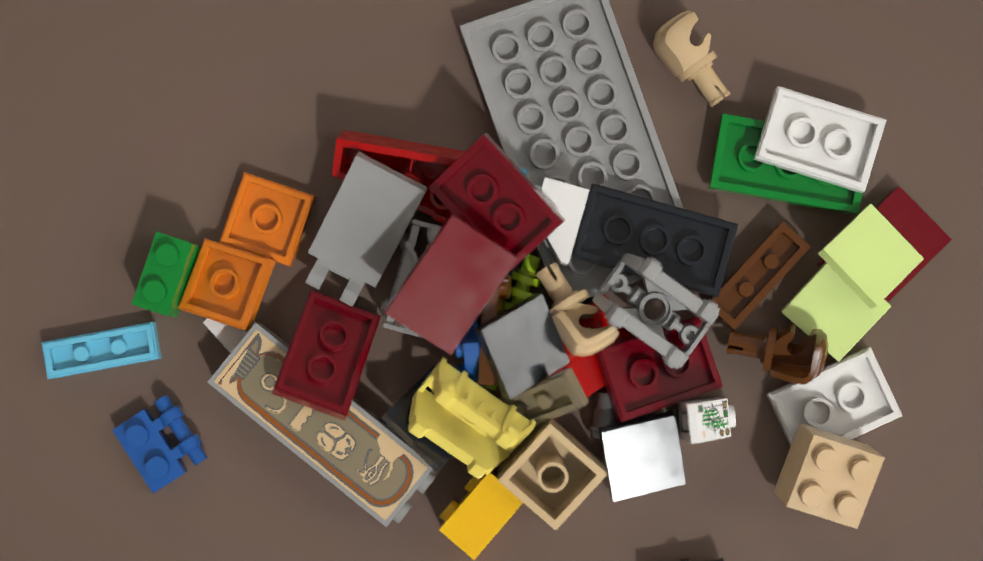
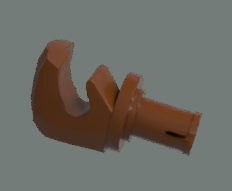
[726,324,828,385]

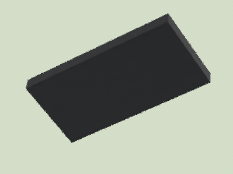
[571,183,738,298]

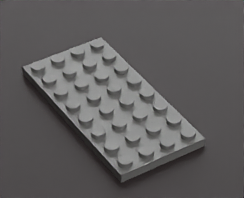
[459,0,684,299]

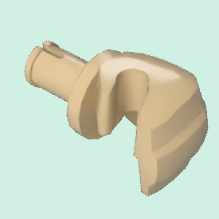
[653,10,731,107]
[536,262,619,357]

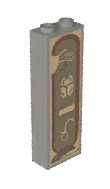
[207,323,436,527]

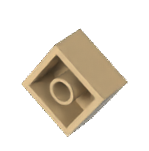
[497,419,608,531]
[773,423,885,529]

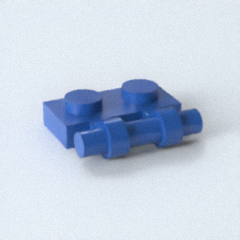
[112,395,208,493]

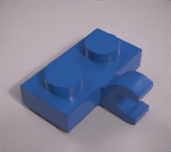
[456,318,483,388]

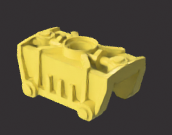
[408,357,536,479]

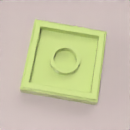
[818,204,924,309]
[781,262,891,361]

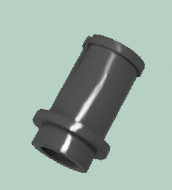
[587,392,616,439]

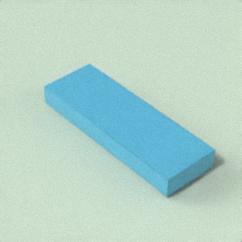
[41,322,162,379]

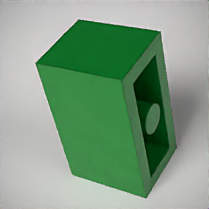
[132,232,201,317]

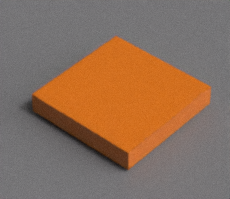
[219,172,316,267]
[178,238,276,332]

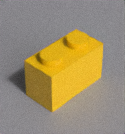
[439,471,523,560]

